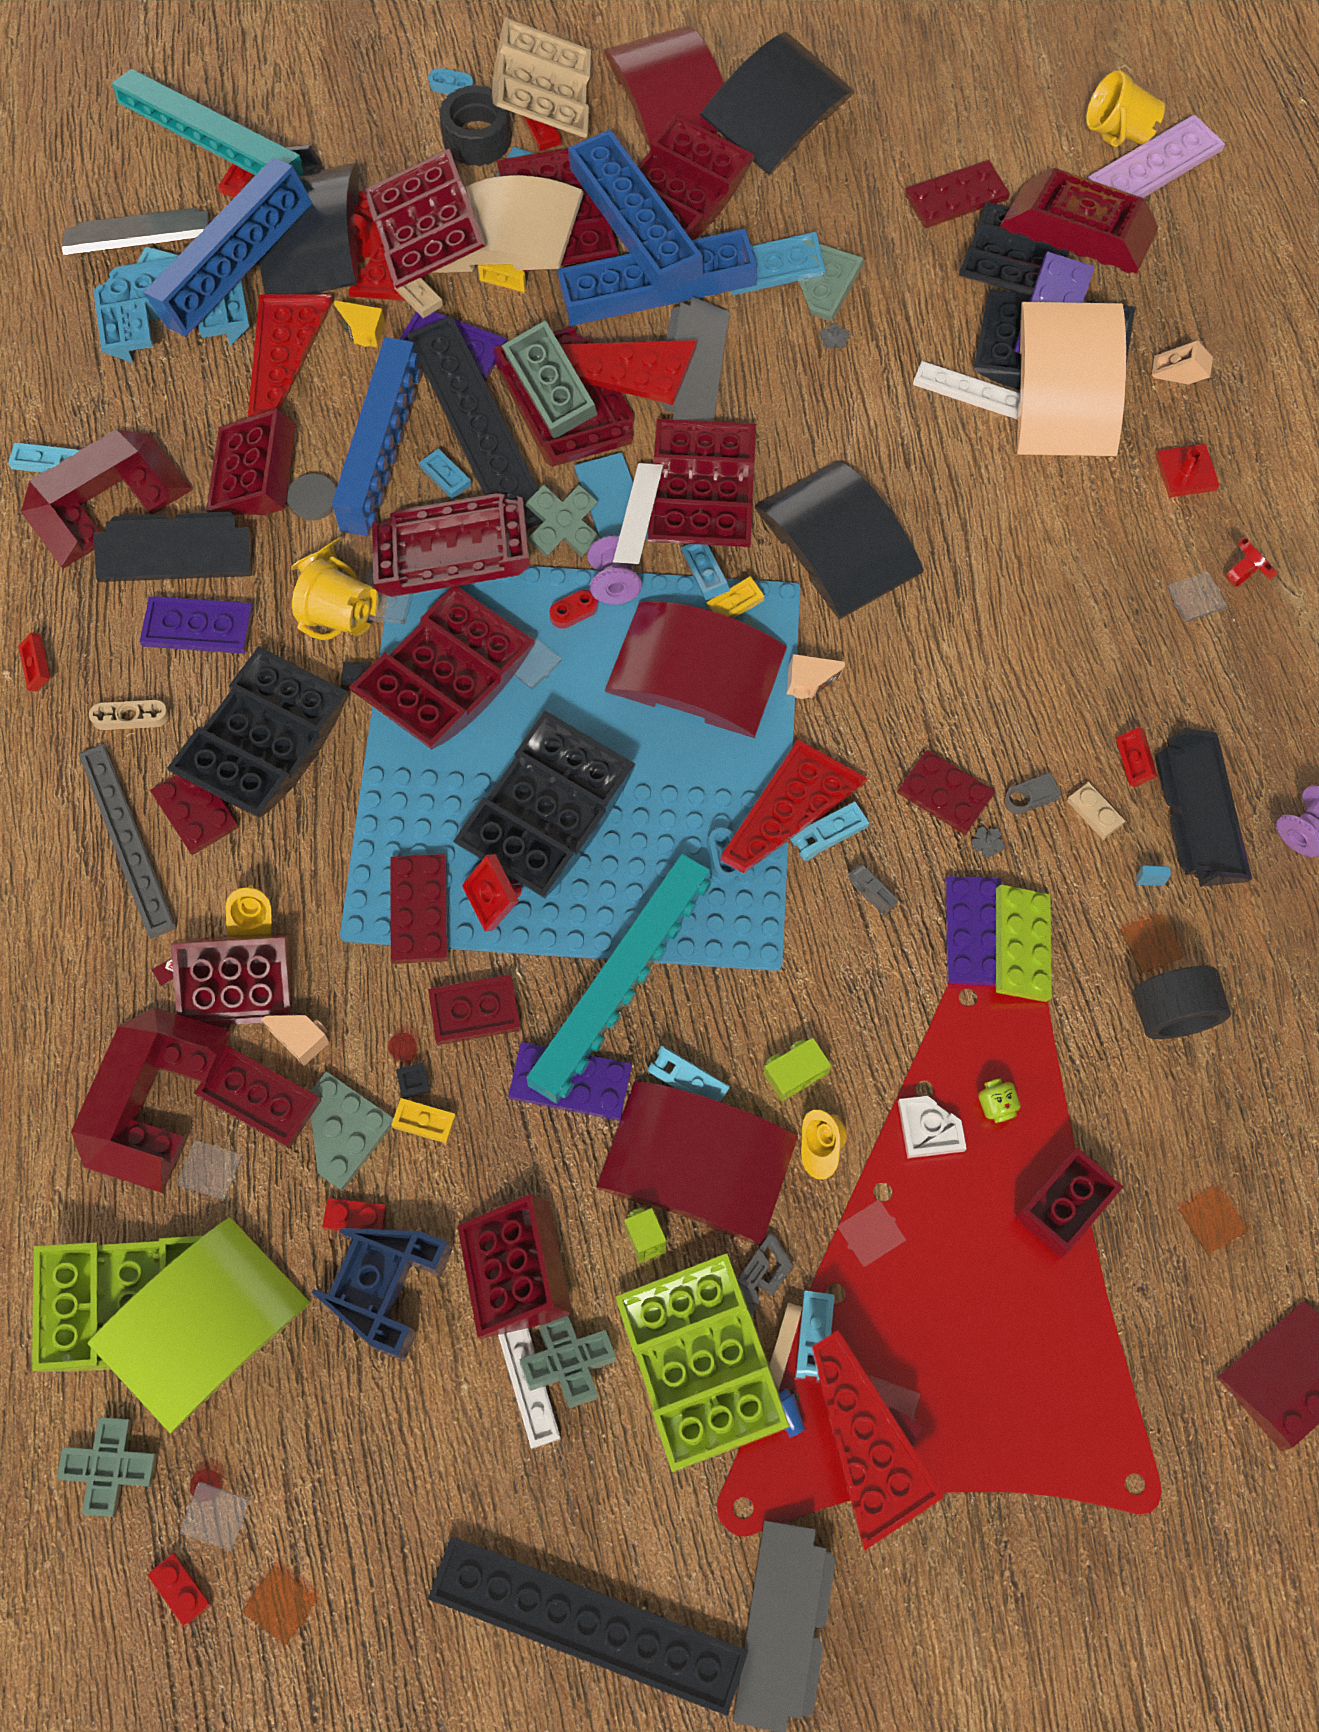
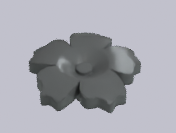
[820,323,850,349]
[971,826,1005,858]

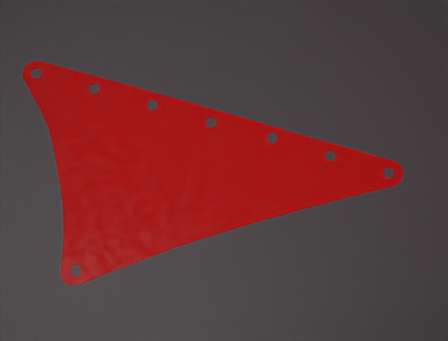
[716,884,1162,1537]

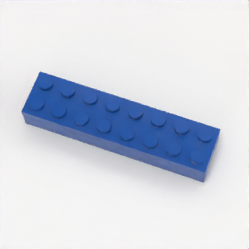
[568,130,703,295]
[143,158,312,337]
[557,229,757,326]
[332,337,421,537]

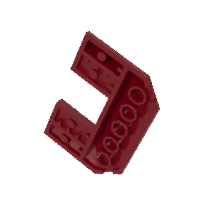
[21,429,193,569]
[71,1008,231,1194]

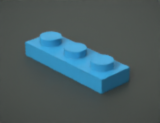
[681,544,730,600]

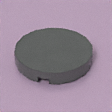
[287,474,336,521]

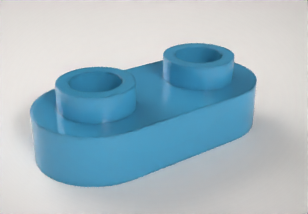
[428,68,473,95]
[707,827,740,882]

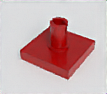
[1155,444,1220,498]
[462,854,522,932]

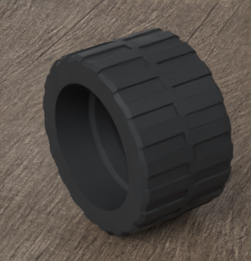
[439,85,512,166]
[1133,966,1231,1040]

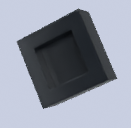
[341,662,370,690]
[396,1063,431,1099]

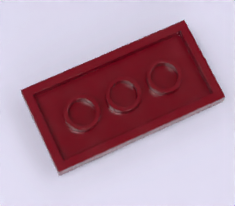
[905,160,1010,229]
[390,854,448,964]
[194,1045,322,1149]

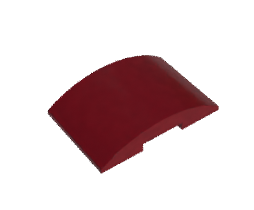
[604,26,724,149]
[637,114,754,240]
[496,148,618,272]
[364,149,485,289]
[648,419,756,547]
[349,586,535,750]
[605,601,787,738]
[596,1081,798,1246]

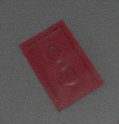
[898,749,995,836]
[150,775,239,855]
[428,974,521,1045]

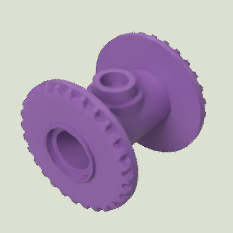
[588,535,642,605]
[1276,785,1319,857]

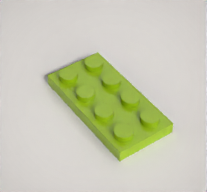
[996,885,1052,1002]

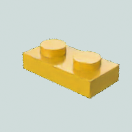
[706,577,764,619]
[391,1098,456,1144]

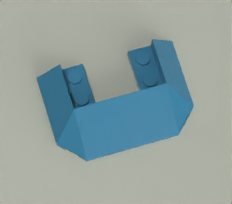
[93,256,249,363]

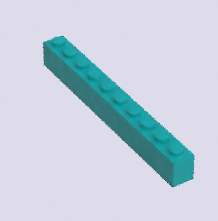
[112,69,304,178]
[526,854,711,1104]

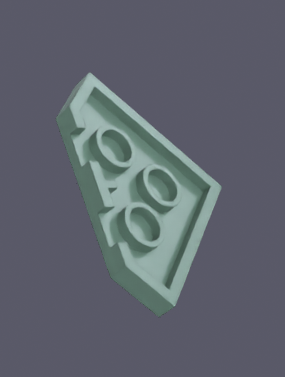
[798,240,865,322]
[310,1072,393,1192]

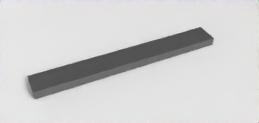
[78,744,177,939]

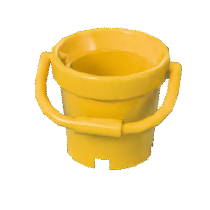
[1086,70,1165,147]
[292,556,379,640]

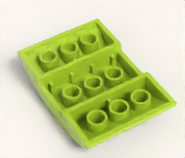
[87,1217,310,1434]
[32,1236,203,1372]
[615,1253,790,1472]

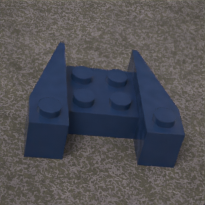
[312,1228,453,1362]

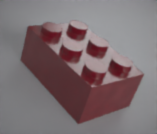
[1015,1147,1124,1258]

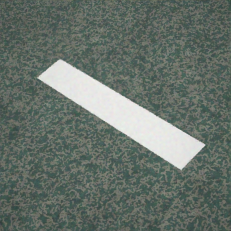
[613,463,663,564]

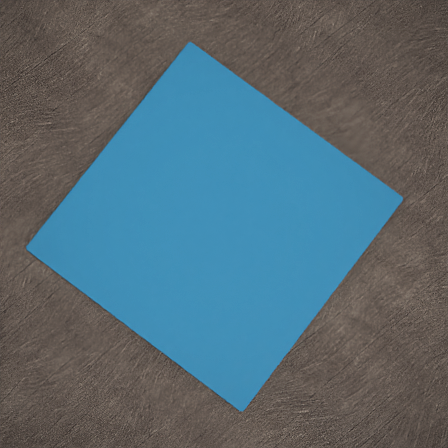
[340,566,800,971]

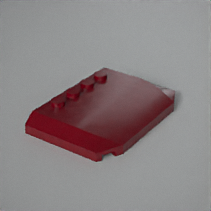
[493,327,634,467]
[372,493,530,597]

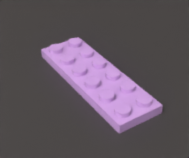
[1088,114,1225,198]

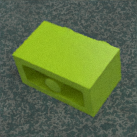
[763,1038,832,1102]
[624,1208,666,1264]

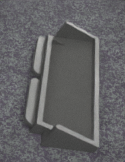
[62,208,210,254]
[658,297,730,421]
[733,1521,835,1732]

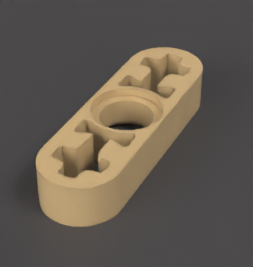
[89,700,169,730]
[770,1303,802,1390]

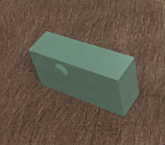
[502,320,597,439]

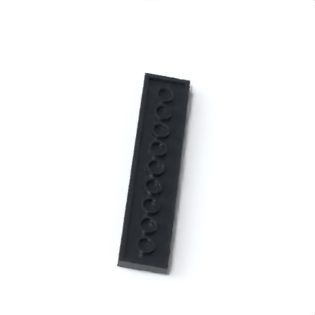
[407,316,543,529]
[428,1536,748,1717]

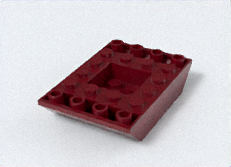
[1000,168,1159,274]

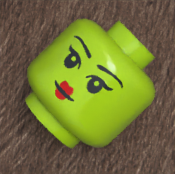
[978,1078,1021,1123]

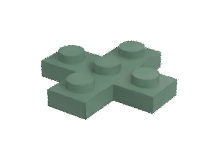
[526,485,600,558]
[520,1316,616,1409]
[56,1417,157,1517]

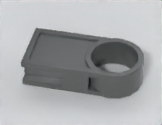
[1004,773,1062,815]
[848,865,898,917]

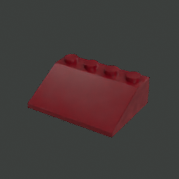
[206,409,296,515]
[171,933,292,1026]
[457,1194,572,1339]
[1217,1301,1319,1451]

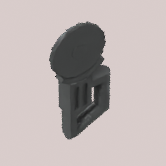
[737,1233,794,1315]

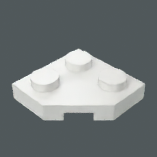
[898,1096,966,1158]

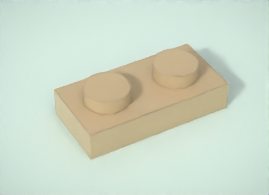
[393,278,443,318]
[1067,782,1125,840]

